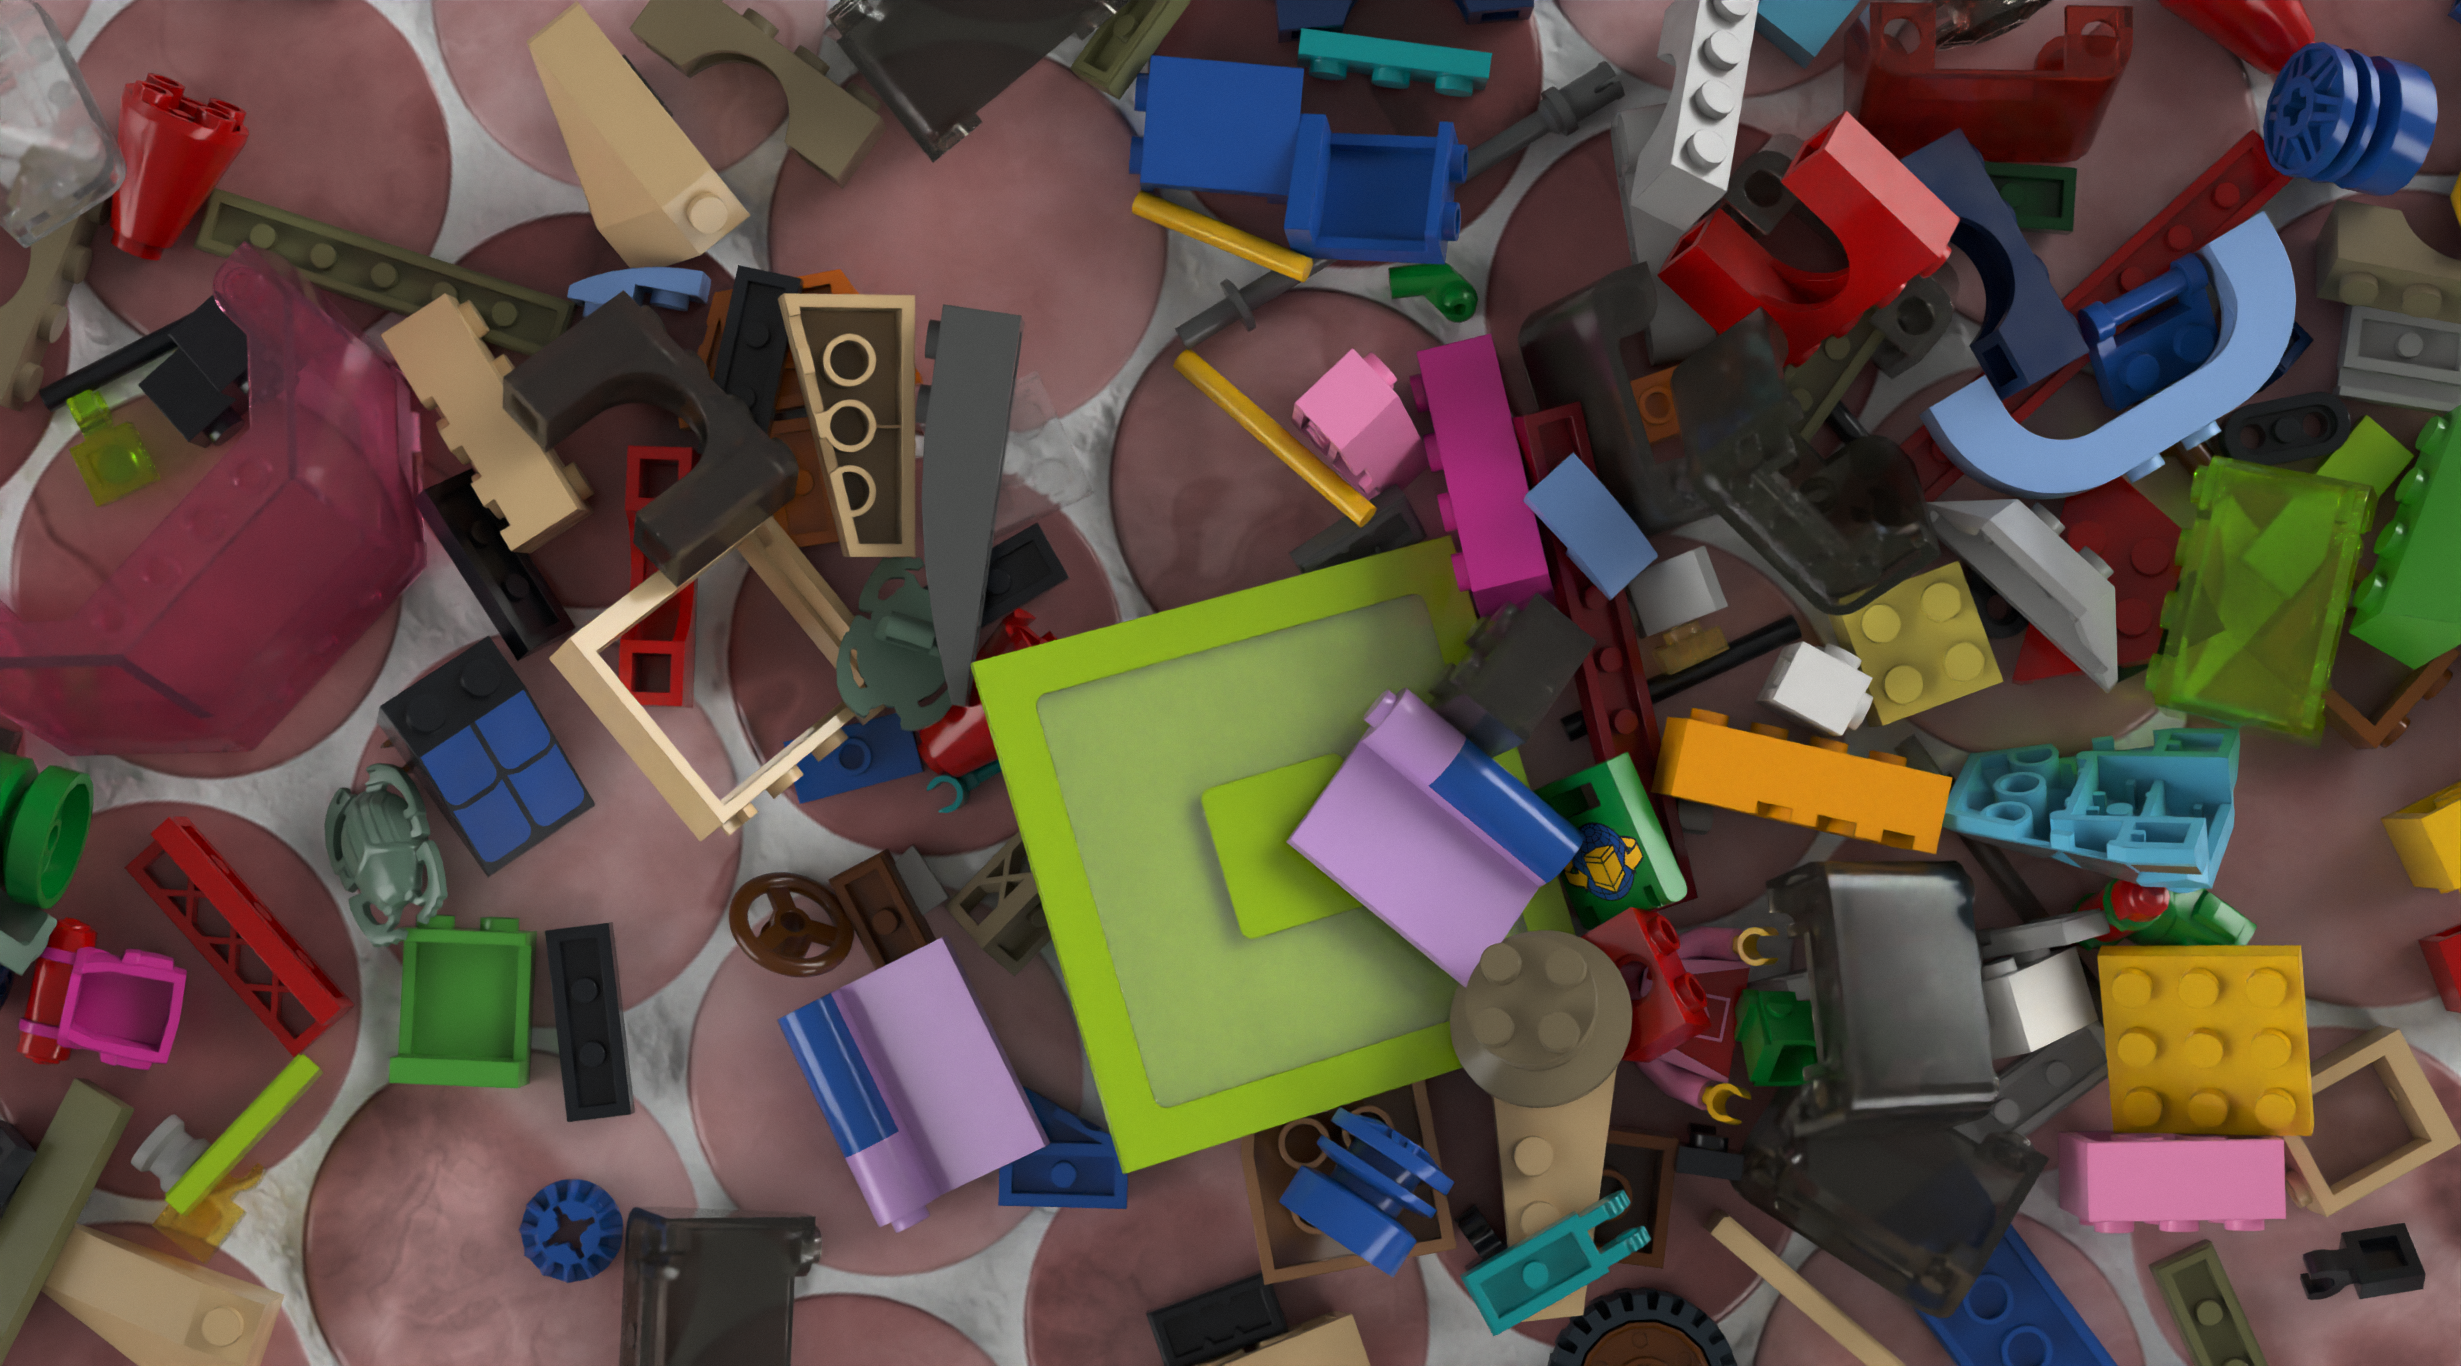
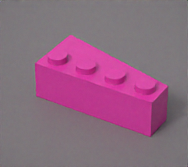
[1409,333,1557,626]

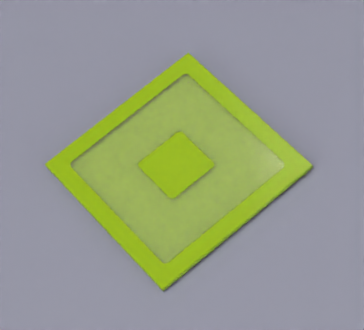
[970,535,1576,1174]

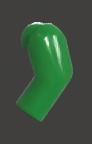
[1388,262,1478,323]

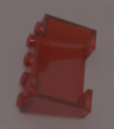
[1843,2,2133,163]

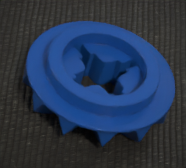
[519,1179,624,1283]

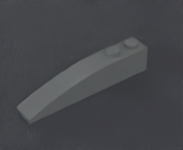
[915,304,1025,708]

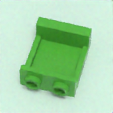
[389,914,537,1088]

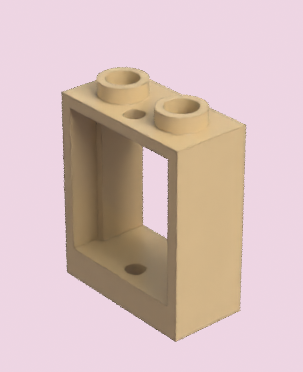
[2271,1025,2461,1217]

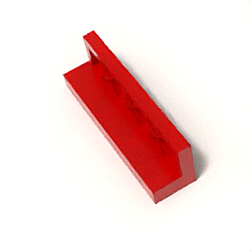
[124,816,355,1057]

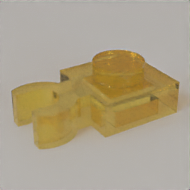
[1651,619,1730,675]
[152,1163,267,1264]

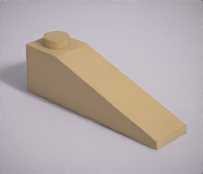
[526,1,750,268]
[41,1223,285,1366]

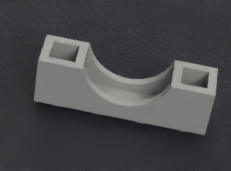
[1630,0,1759,231]

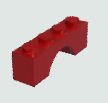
[618,445,703,708]

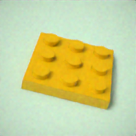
[2097,945,2314,1136]

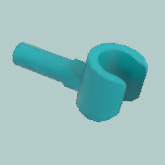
[927,759,1002,813]

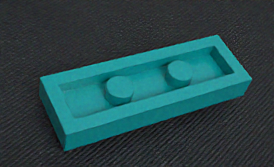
[1297,28,1492,97]

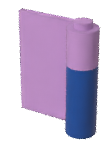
[1286,687,1585,988]
[777,935,1050,1233]

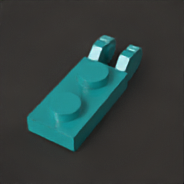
[1460,1190,1651,1336]

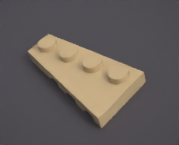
[1491,1067,1617,1322]

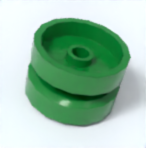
[0,750,94,909]

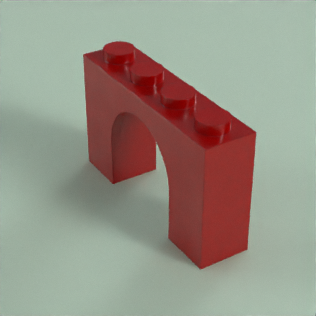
[1657,110,1960,379]

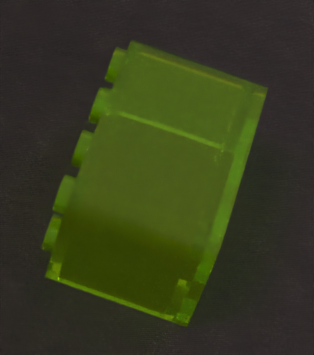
[2145,455,2379,750]

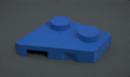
[998,1085,1128,1209]

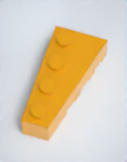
[1651,708,1952,854]

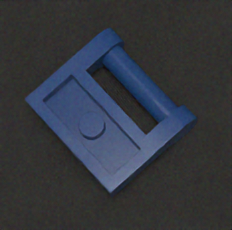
[2077,253,2219,412]

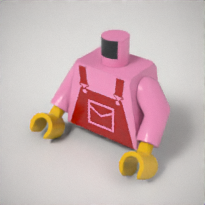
[1634,926,1779,1126]

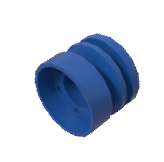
[2263,42,2438,196]
[1278,1107,1455,1278]

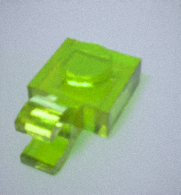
[66,389,161,507]

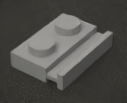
[2332,305,2461,415]

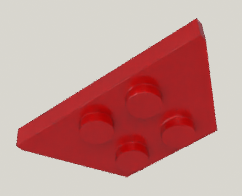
[2012,476,2191,686]

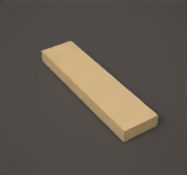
[1702,1209,1906,1366]

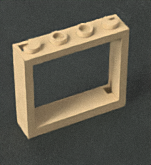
[549,497,886,842]

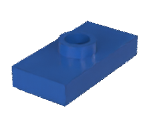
[783,713,925,804]

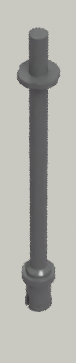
[1175,61,1625,350]

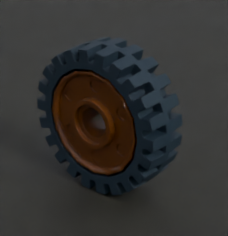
[1548,1287,1737,1366]

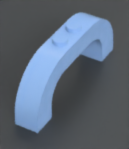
[1919,211,2296,500]

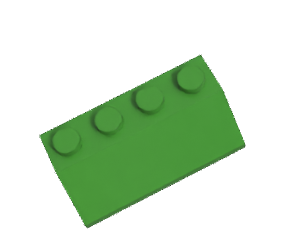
[2348,405,2461,670]

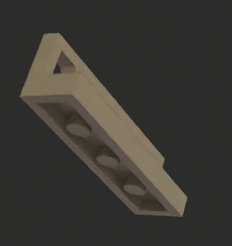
[944,830,1052,976]

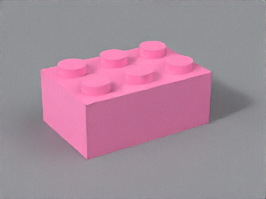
[2058,1130,2286,1233]

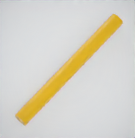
[1173,349,1377,527]

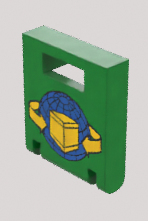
[1532,752,1687,931]

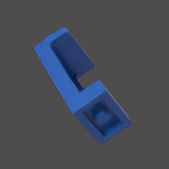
[1129,55,1304,205]
[1284,113,1469,265]

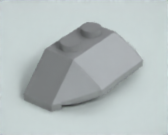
[1916,499,2118,694]

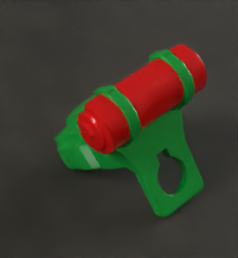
[2065,878,2257,951]

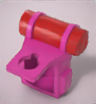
[16,917,187,1070]

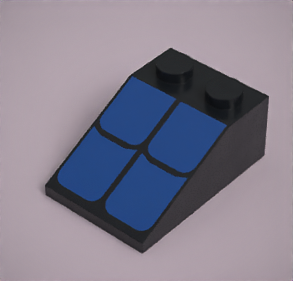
[377,636,595,878]

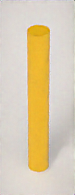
[1132,190,1313,283]

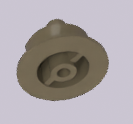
[1450,930,1633,1108]

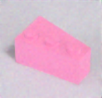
[1291,348,1430,501]

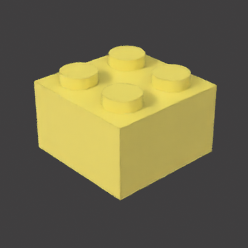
[1826,561,2004,727]

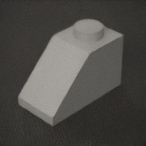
[1625,545,1728,639]

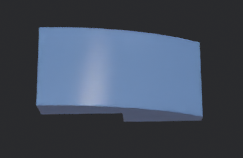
[567,267,711,324]
[1523,452,1658,601]

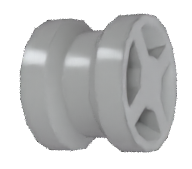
[131,1114,212,1193]

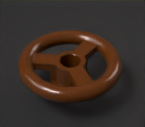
[729,872,854,978]

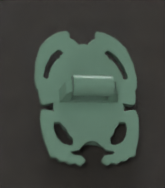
[836,557,952,731]
[324,763,448,948]

